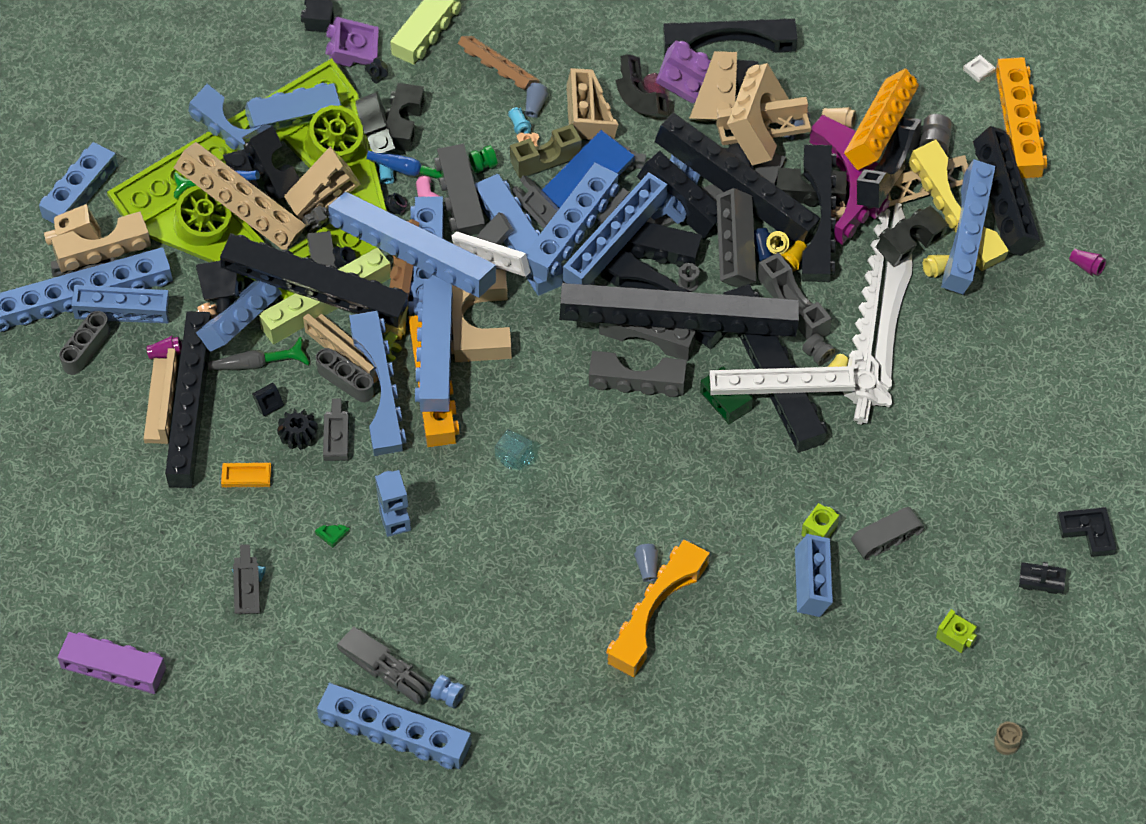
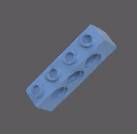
[39,142,118,223]

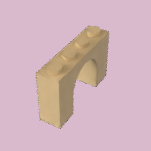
[727,63,789,165]
[451,269,512,362]

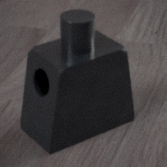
[196,261,245,315]

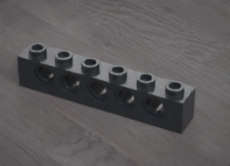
[973,126,1040,256]

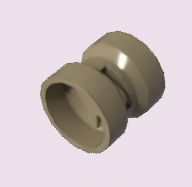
[994,722,1022,755]

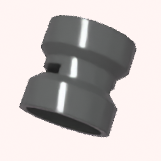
[802,333,836,366]

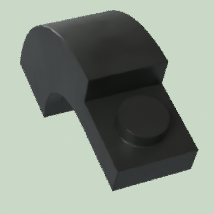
[615,54,670,117]
[356,92,396,154]

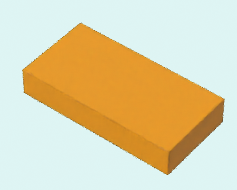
[221,463,272,487]

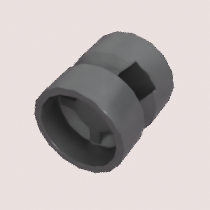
[919,114,953,154]

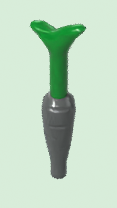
[208,337,310,371]

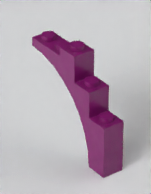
[810,115,890,244]

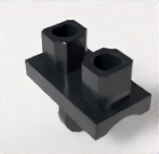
[1019,561,1066,594]

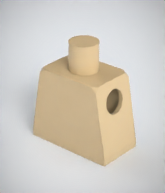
[44,204,102,246]

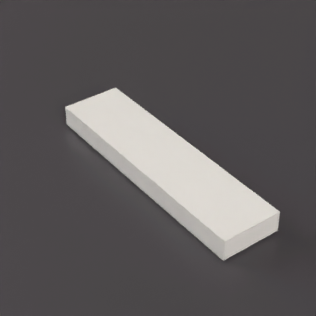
[452,232,531,277]

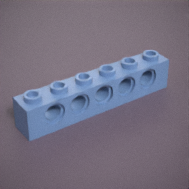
[526,163,620,282]
[409,196,444,316]
[317,683,471,769]

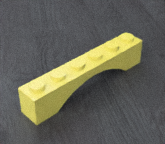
[909,140,1009,271]

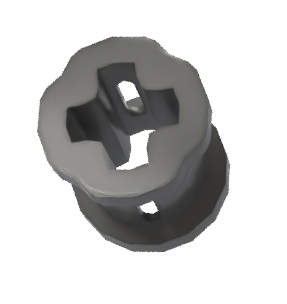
[678,263,699,292]

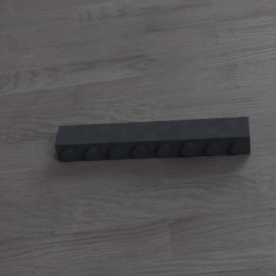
[654,112,820,243]
[220,233,408,328]
[723,284,828,453]
[165,311,211,488]

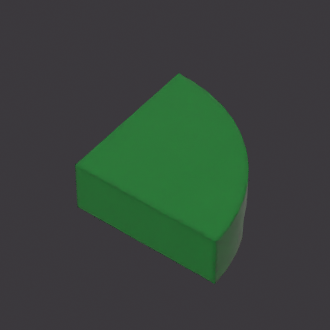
[315,524,350,548]

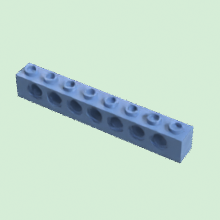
[0,247,173,332]

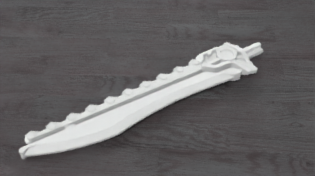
[843,203,912,425]

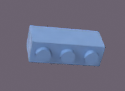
[795,534,832,617]

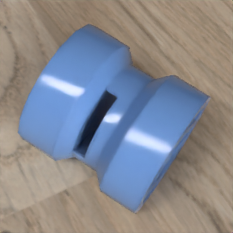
[431,675,465,709]

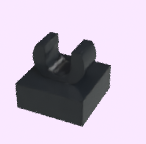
[252,383,284,416]

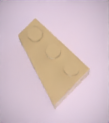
[689,51,737,122]
[567,68,618,140]
[284,147,361,221]

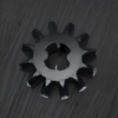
[277,408,318,450]

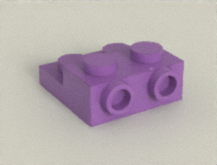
[325,17,379,67]
[656,41,711,103]

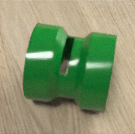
[468,145,498,173]

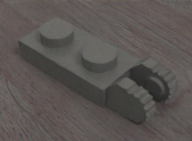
[512,175,559,228]

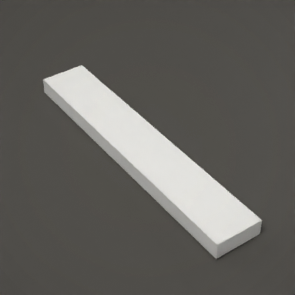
[709,366,855,395]

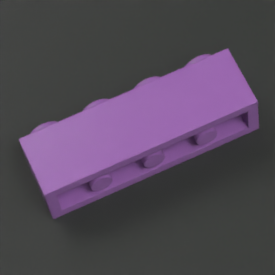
[57,632,166,694]

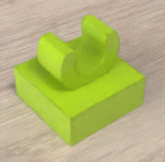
[382,331,402,362]

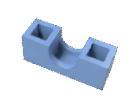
[375,470,411,537]

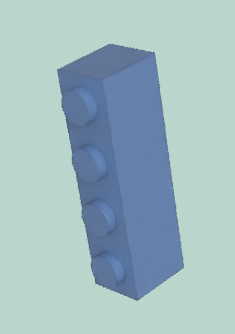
[245,83,341,130]

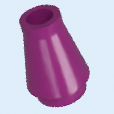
[1069,248,1106,276]
[147,335,182,359]

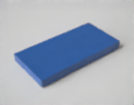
[542,130,635,209]

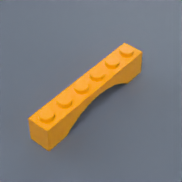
[606,540,710,678]

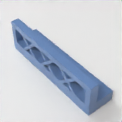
[651,155,700,224]
[71,285,169,323]

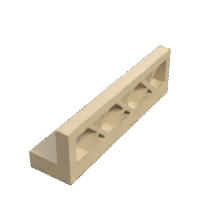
[716,97,811,145]
[888,155,968,206]
[303,314,379,383]
[144,348,178,444]

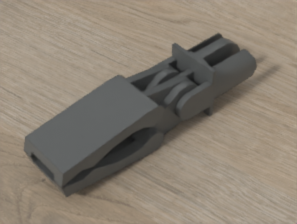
[337,627,434,705]

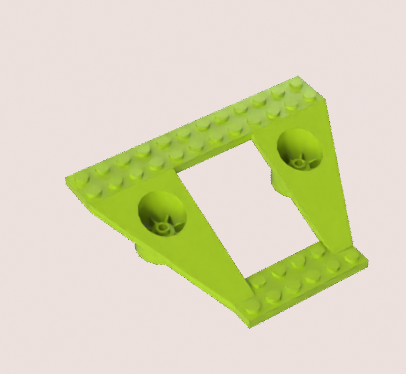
[107,58,386,301]

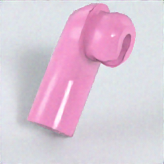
[416,176,440,197]

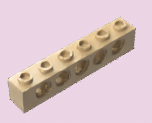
[174,142,306,250]

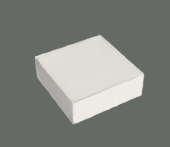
[963,55,995,83]

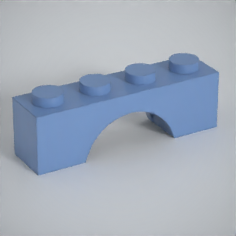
[188,84,261,164]
[196,280,282,352]

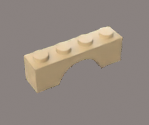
[51,212,151,272]

